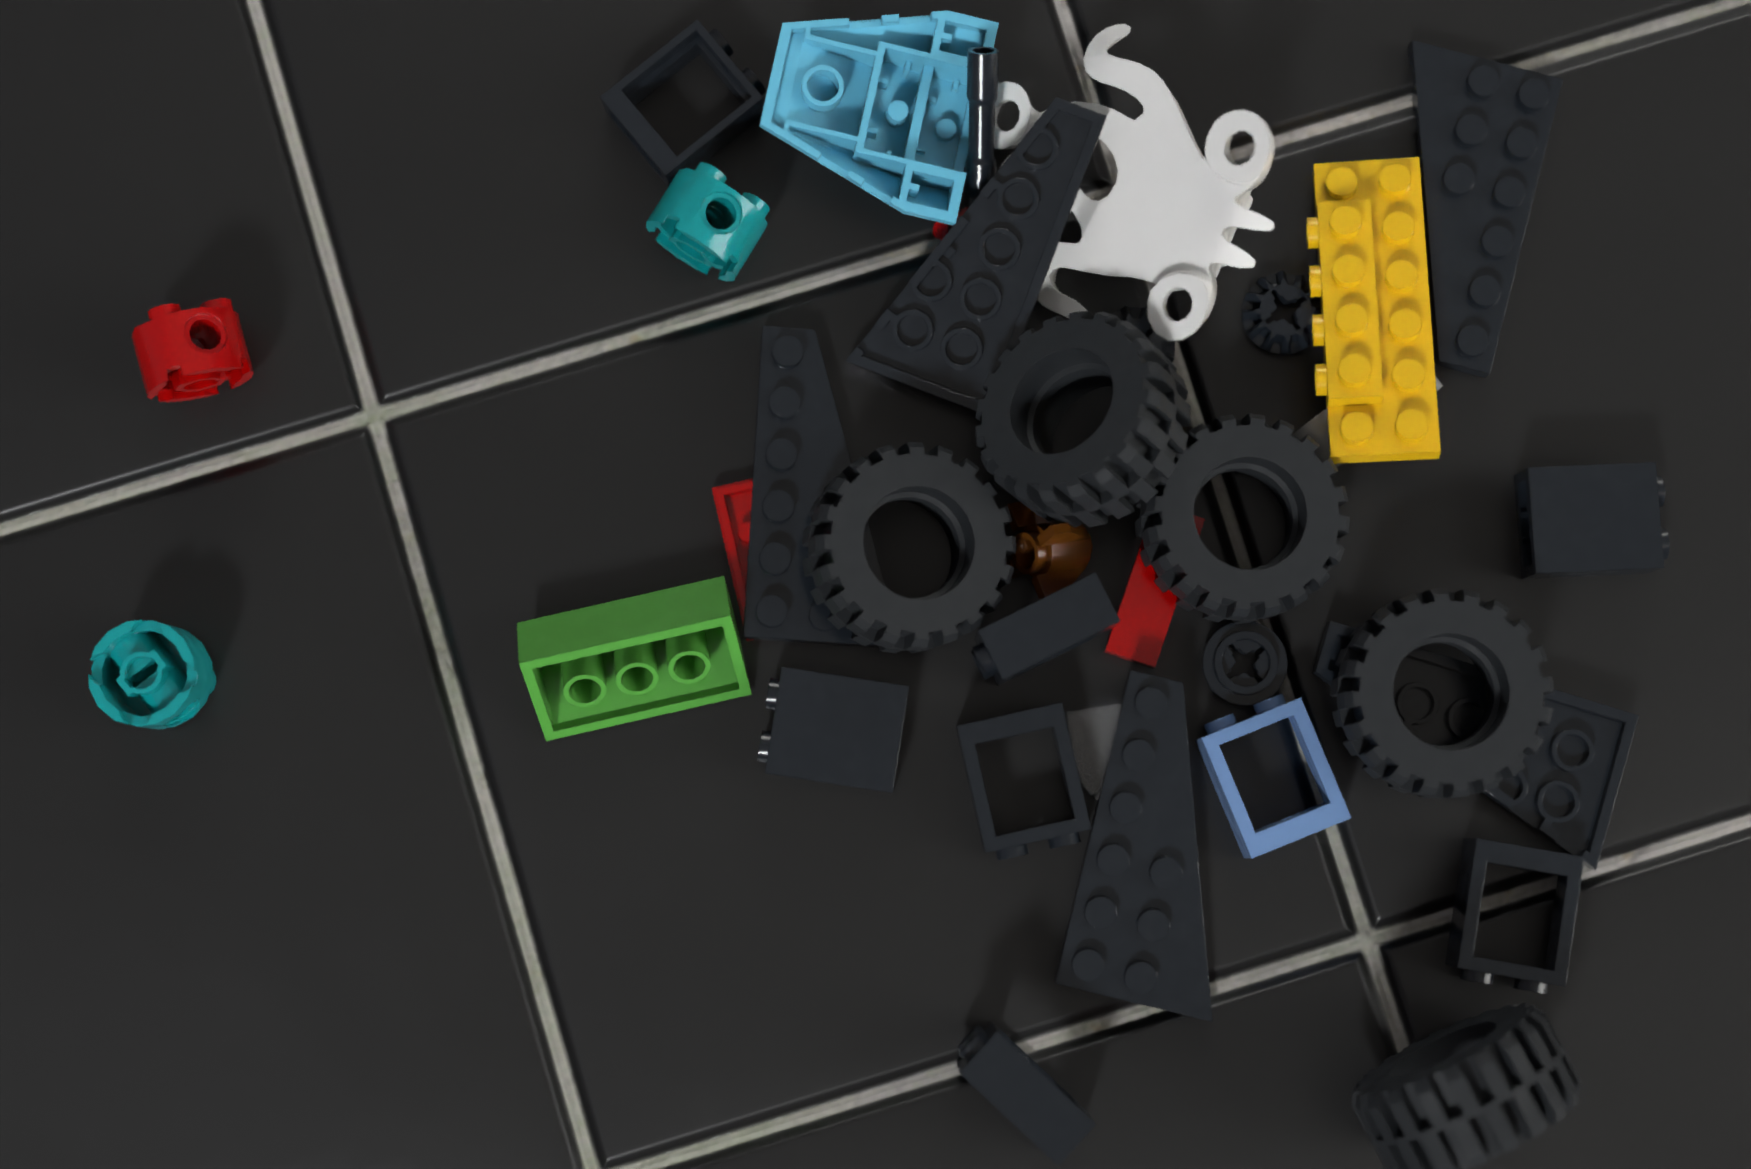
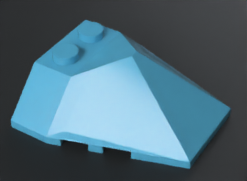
[759,10,999,226]

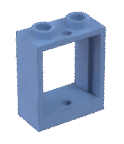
[1195,693,1351,859]

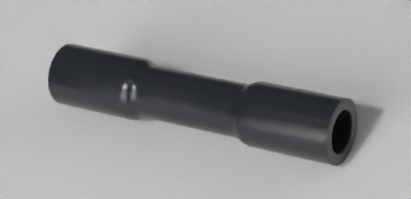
[964,46,999,208]

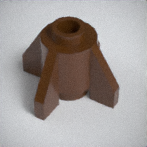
[1005,502,1093,600]

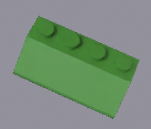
[517,576,752,741]

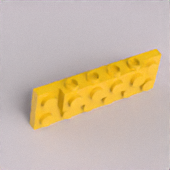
[1306,157,1441,464]

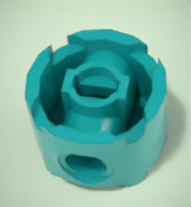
[646,162,770,281]
[88,620,217,730]

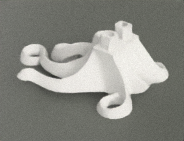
[994,24,1275,341]

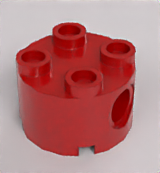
[132,298,254,402]

